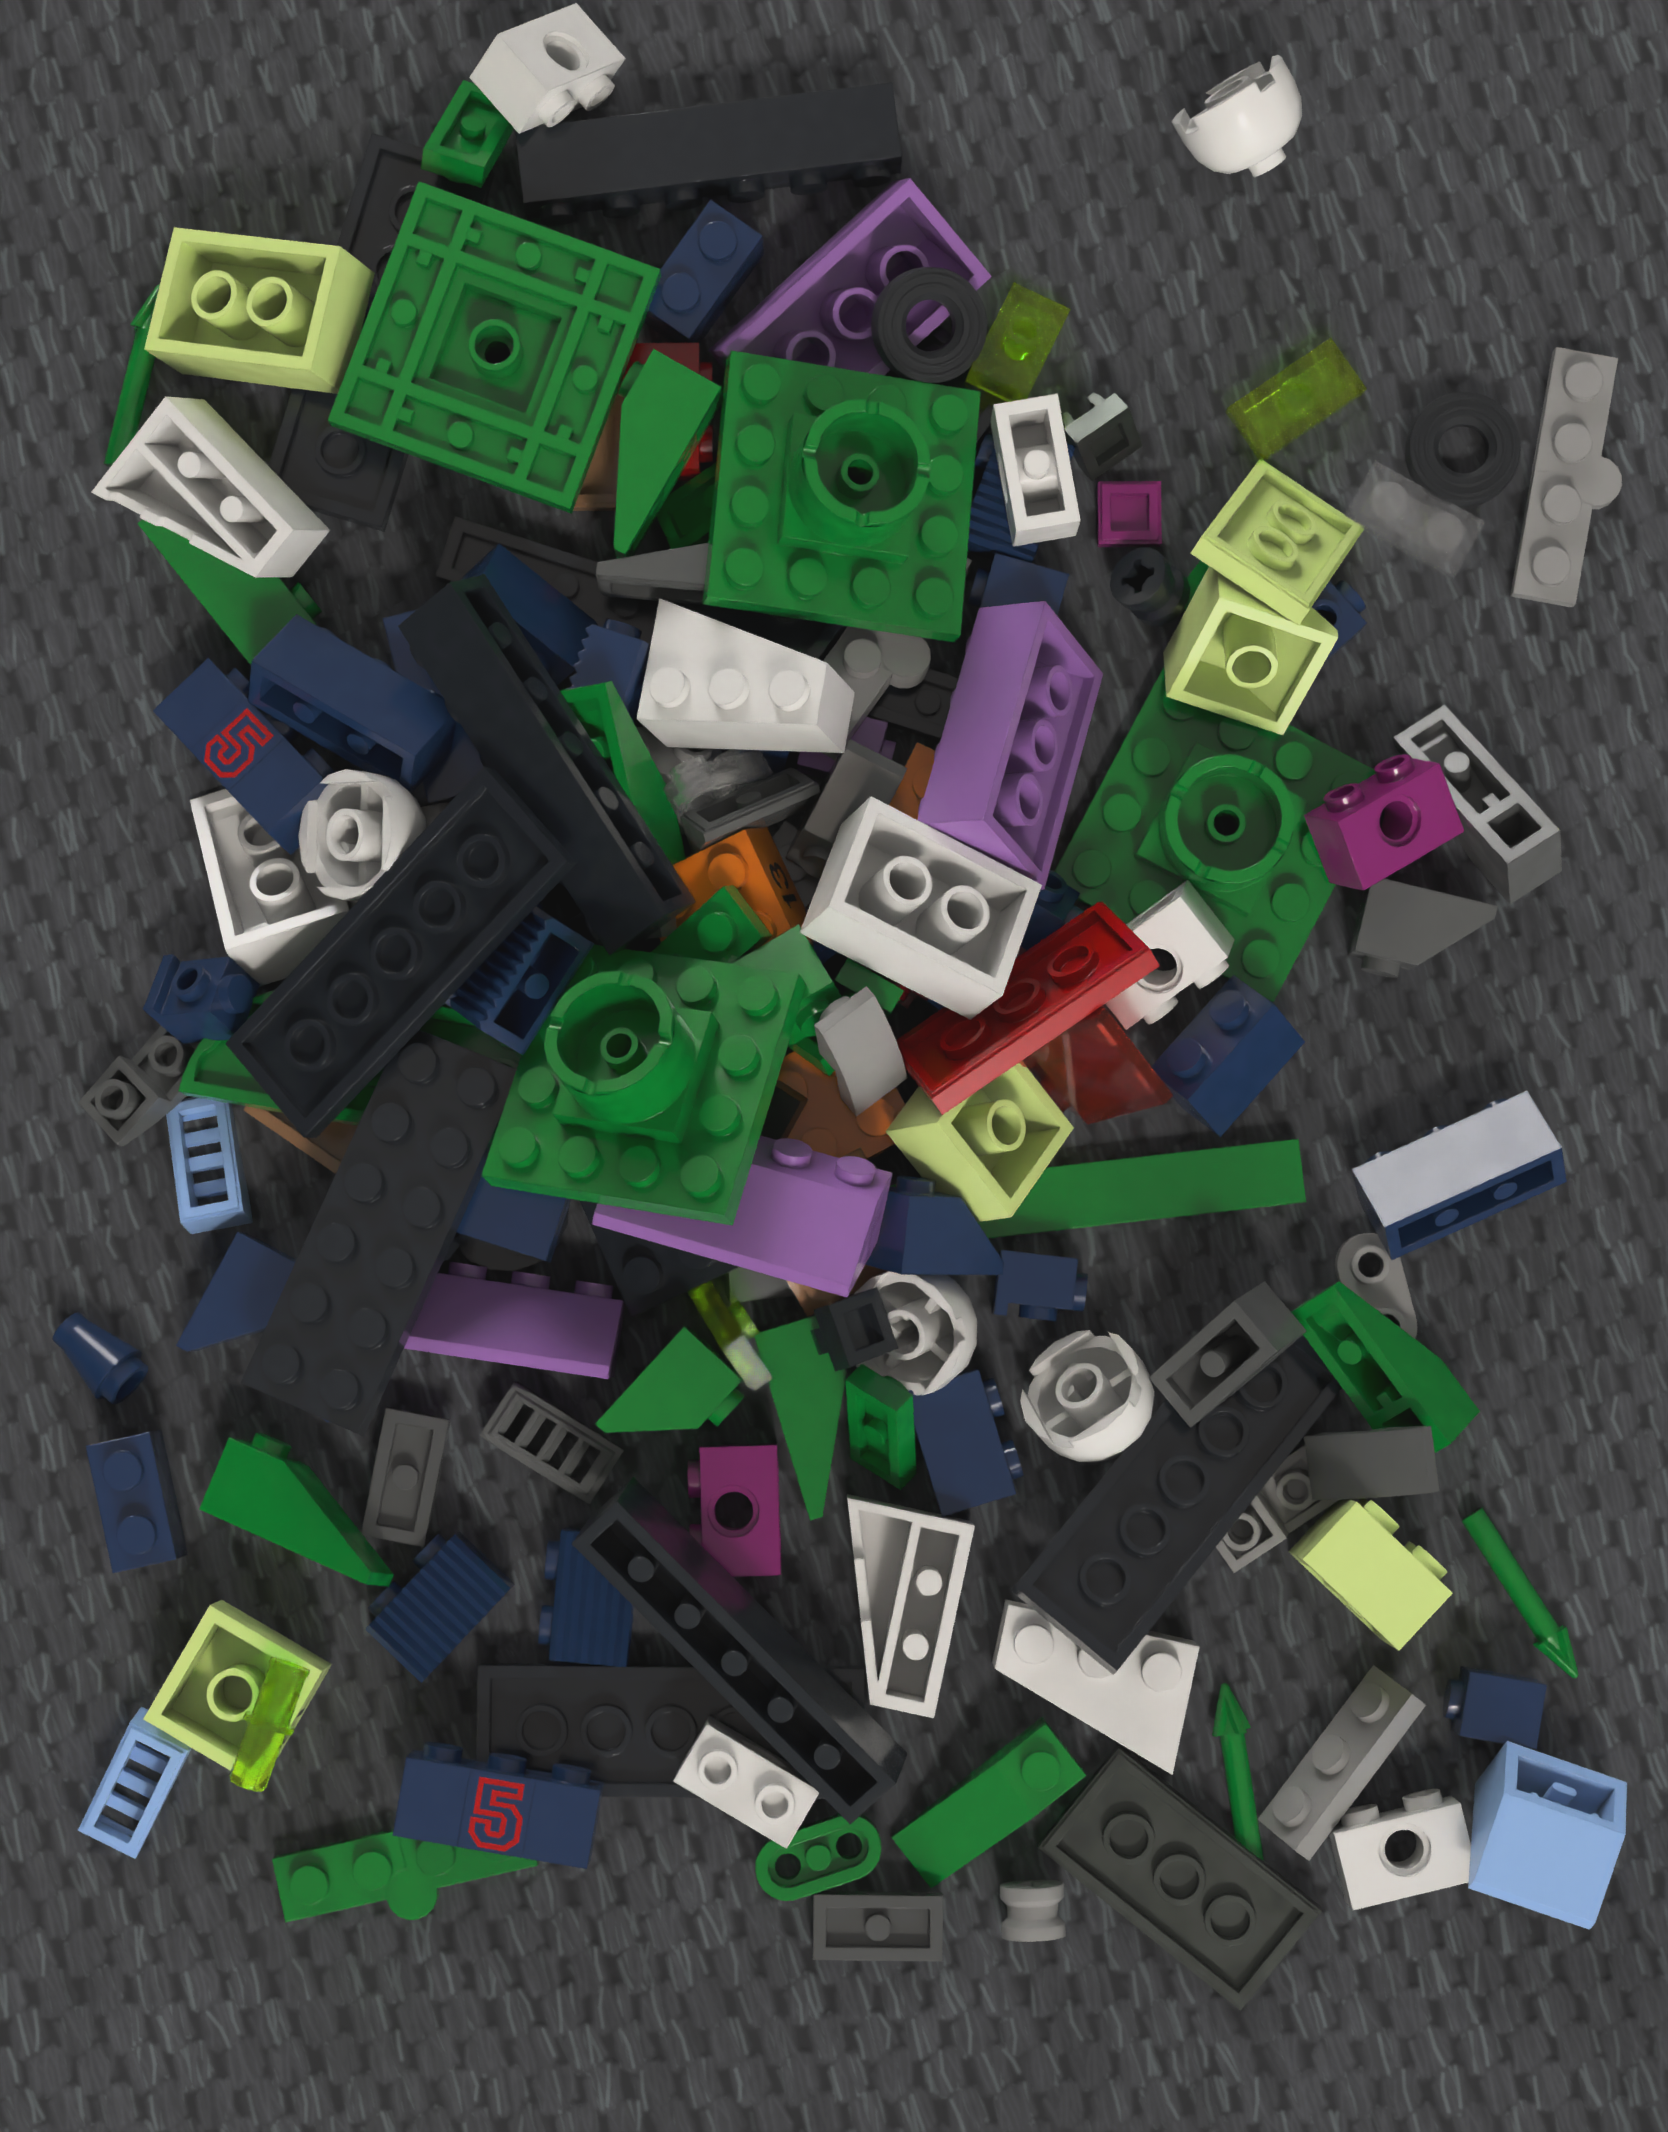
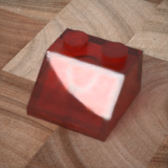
[1019,1006,1174,1125]

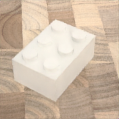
[799,796,1042,1020]

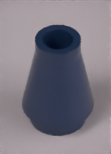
[52,1312,148,1405]

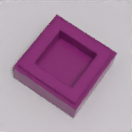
[1097,481,1162,547]

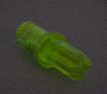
[229,1656,310,1792]

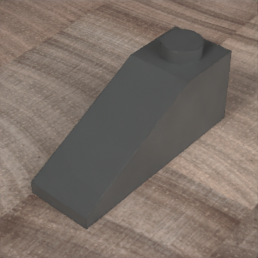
[1393,705,1562,904]

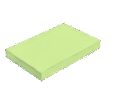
[1190,459,1364,626]

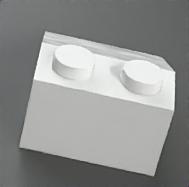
[190,789,351,987]

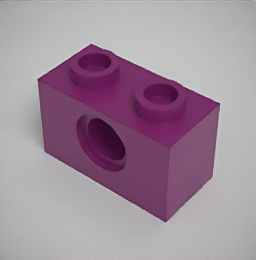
[1304,754,1464,891]
[688,1443,782,1577]

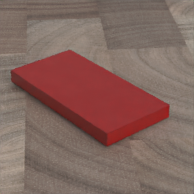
[896,901,1160,1115]

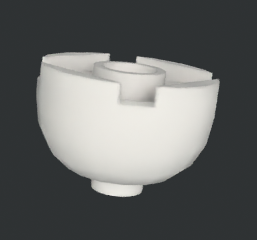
[1171,55,1302,177]
[298,769,426,901]
[854,1271,977,1395]
[1020,1330,1154,1462]

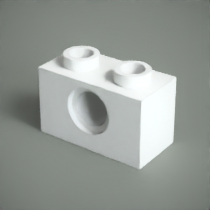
[469,3,626,134]
[990,393,1081,547]
[1105,880,1235,1030]
[673,1716,819,1849]
[1329,1789,1471,1910]

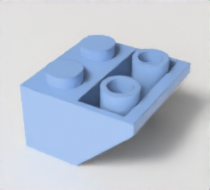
[1468,1741,1627,1930]

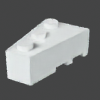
[91,396,330,578]
[637,598,855,753]
[847,1494,975,1718]
[992,1599,1200,1775]

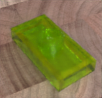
[965,282,1071,402]
[1226,338,1367,461]
[688,1281,773,1391]

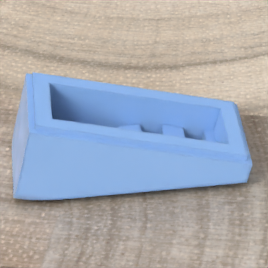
[166,1097,253,1234]
[78,1707,192,1859]

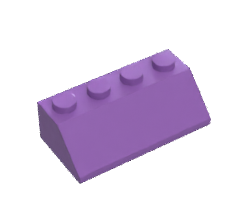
[708,178,992,375]
[917,601,1103,890]
[592,1136,893,1298]
[404,1262,626,1379]

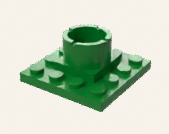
[328,181,661,514]
[703,350,981,642]
[1054,667,1376,1003]
[482,945,806,1226]

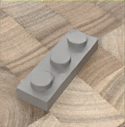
[1258,1665,1426,1861]

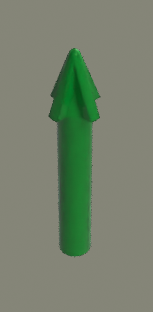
[104,284,160,467]
[1461,1507,1579,1678]
[1212,1683,1264,1860]

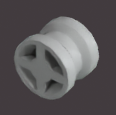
[1000,1880,1066,1942]

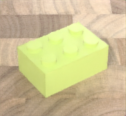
[144,227,375,394]

